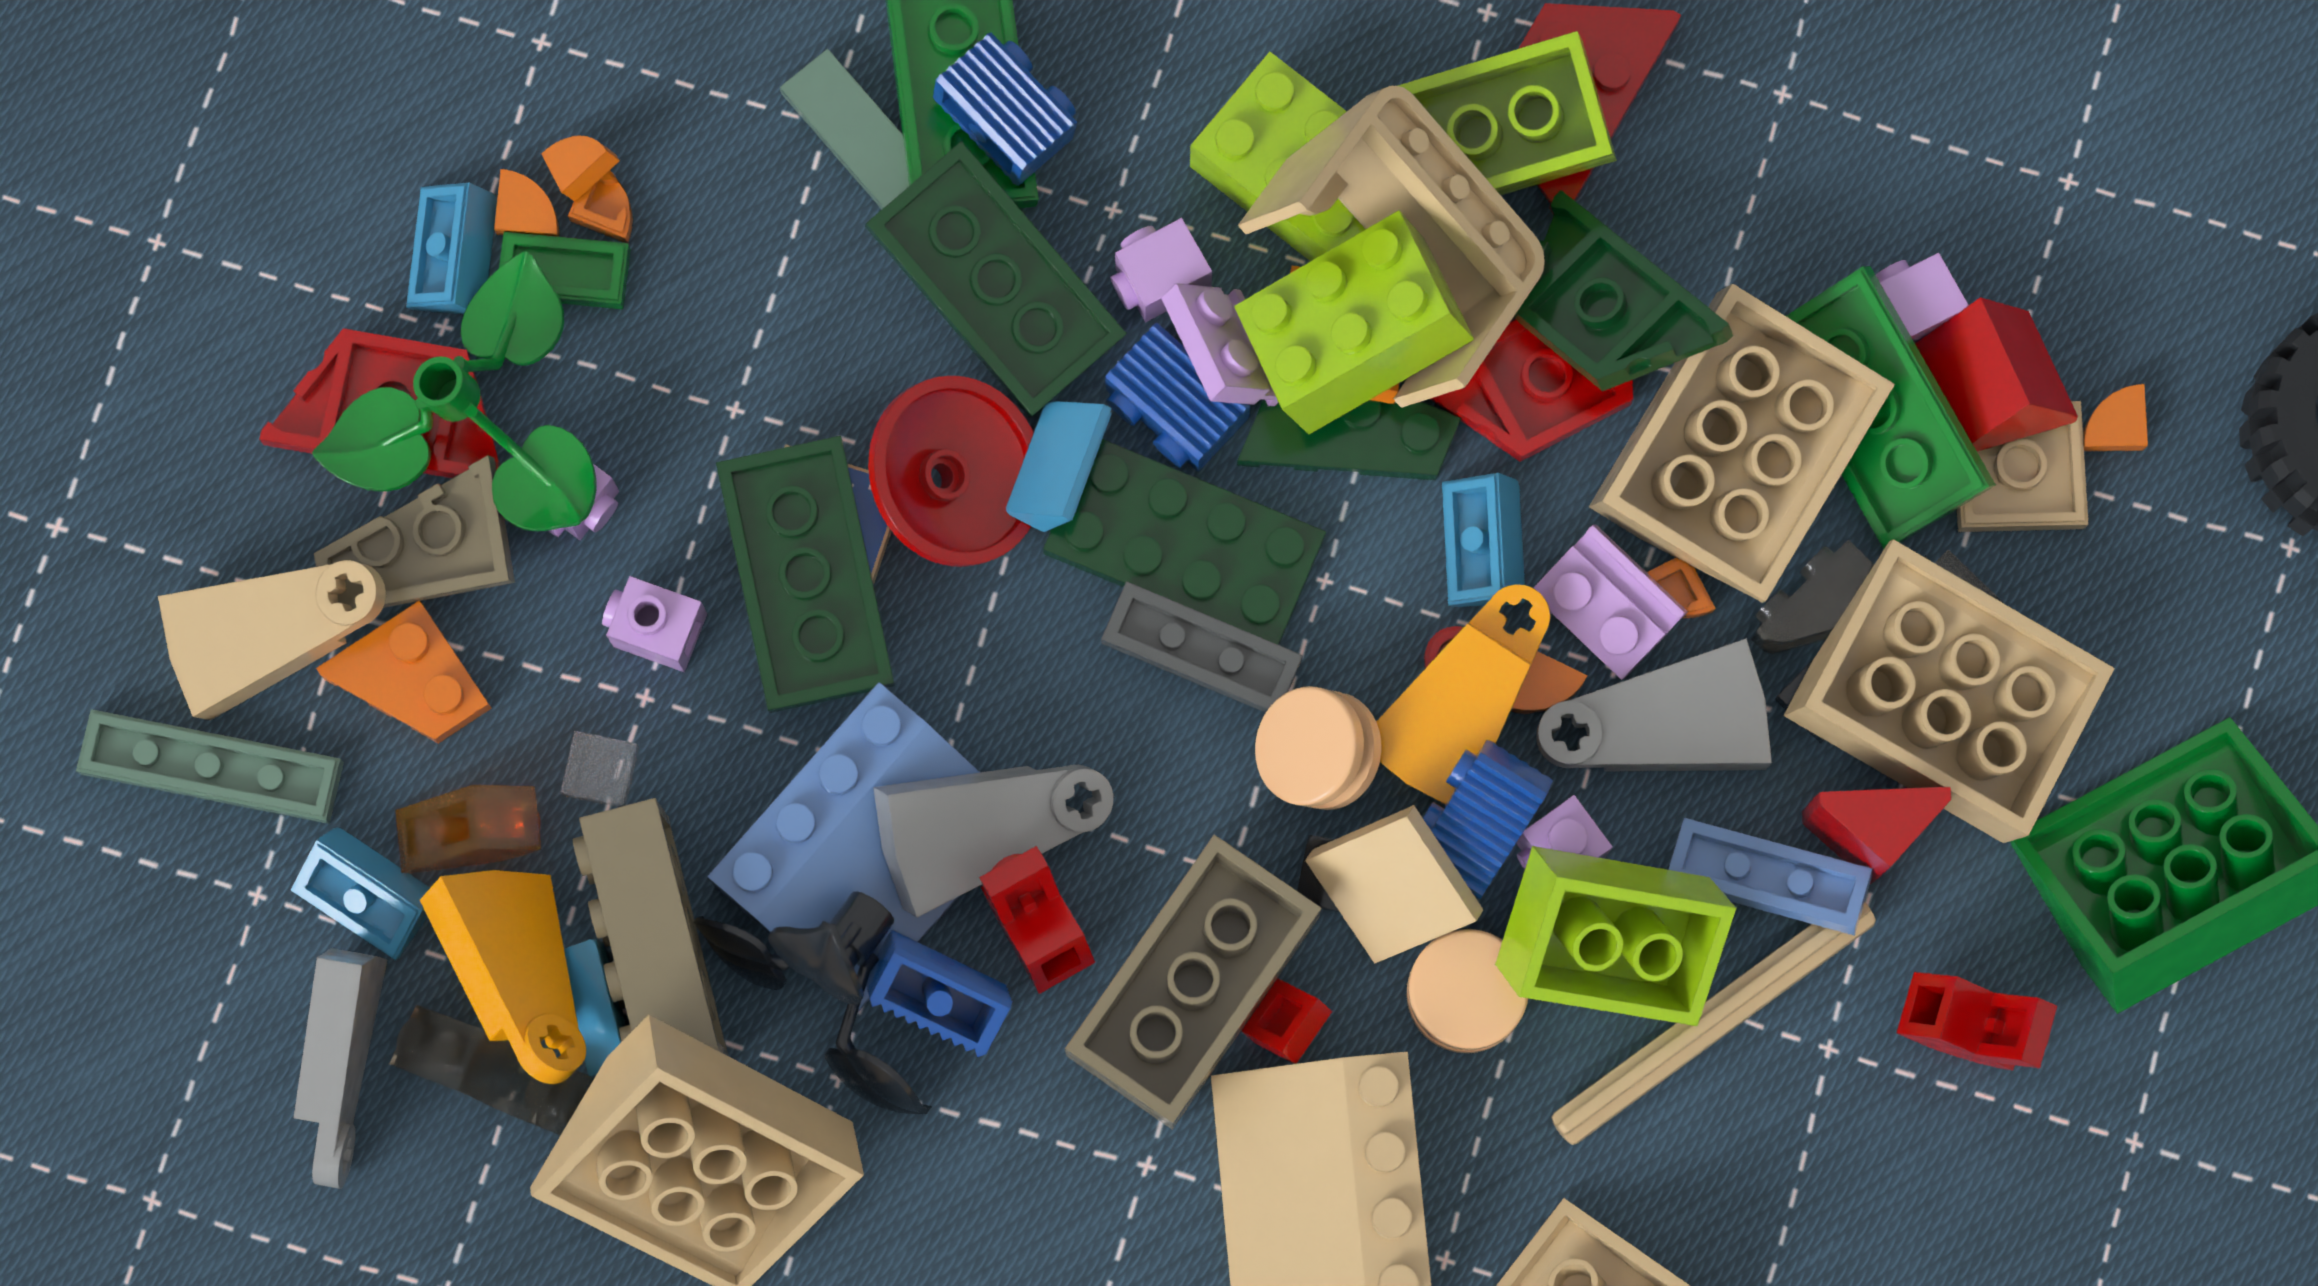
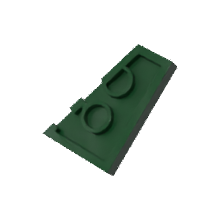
[1237,399,1461,480]

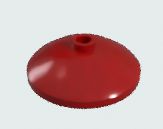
[868,376,1034,567]

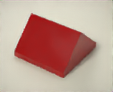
[1915,297,2078,452]
[1802,787,1951,885]

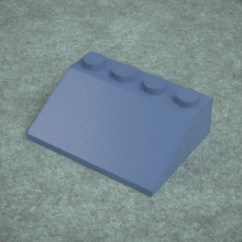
[707,682,980,1012]

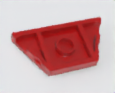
[1518,3,1681,215]
[1430,320,1633,462]
[259,328,500,478]

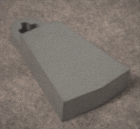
[1536,638,1772,771]
[873,765,1113,917]
[294,948,388,1189]

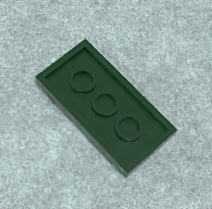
[865,141,1127,417]
[716,436,895,713]
[1043,439,1326,645]

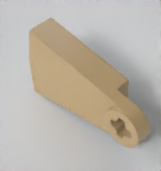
[158,560,386,720]

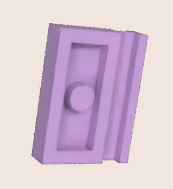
[1161,283,1278,406]
[1534,524,1688,680]

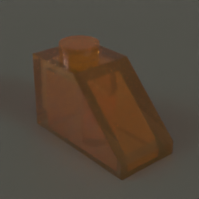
[395,785,541,873]

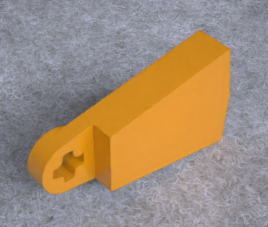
[1376,584,1550,804]
[420,870,586,1084]

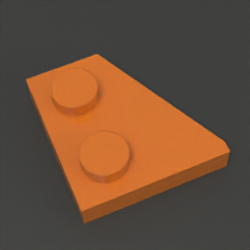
[316,600,492,744]

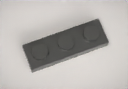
[1101,581,1303,713]

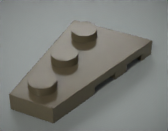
[314,455,515,609]

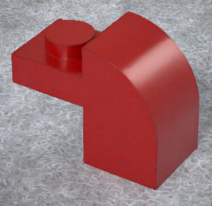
[979,846,1095,994]
[1896,972,2057,1070]

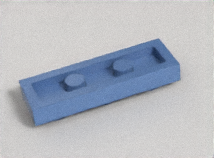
[1668,818,1872,936]

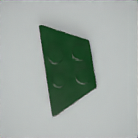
[1514,190,1734,391]

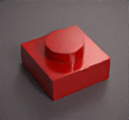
[1242,979,1332,1064]

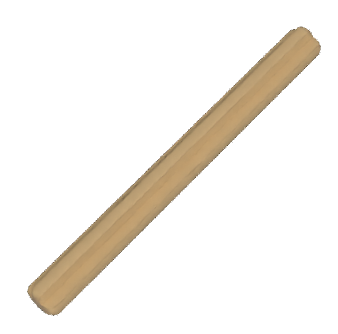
[1551,902,1876,1145]

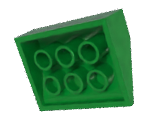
[2010,717,2318,1014]

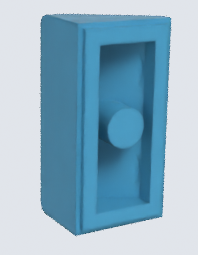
[406,182,497,314]
[1006,401,1112,532]
[1442,473,1525,607]
[291,827,430,960]
[564,939,626,1077]

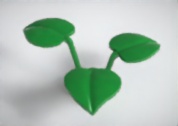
[312,251,597,532]

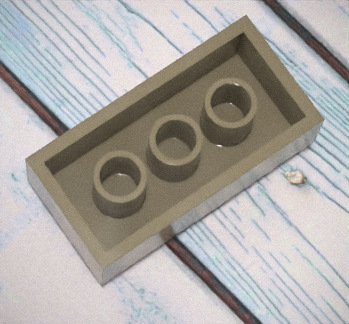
[573,798,729,1056]
[1065,834,1322,1130]

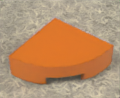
[541,136,620,202]
[494,169,560,237]
[568,171,633,243]
[2083,384,2148,451]
[1647,558,1716,618]
[1511,651,1588,714]

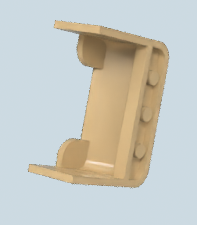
[1238,86,1545,408]

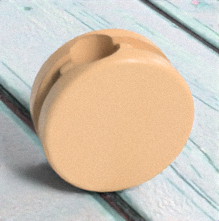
[1255,686,1381,810]
[1406,929,1528,1053]

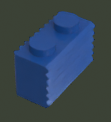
[933,33,1077,186]
[1105,322,1250,472]
[1422,740,1553,899]
[866,930,1013,1057]

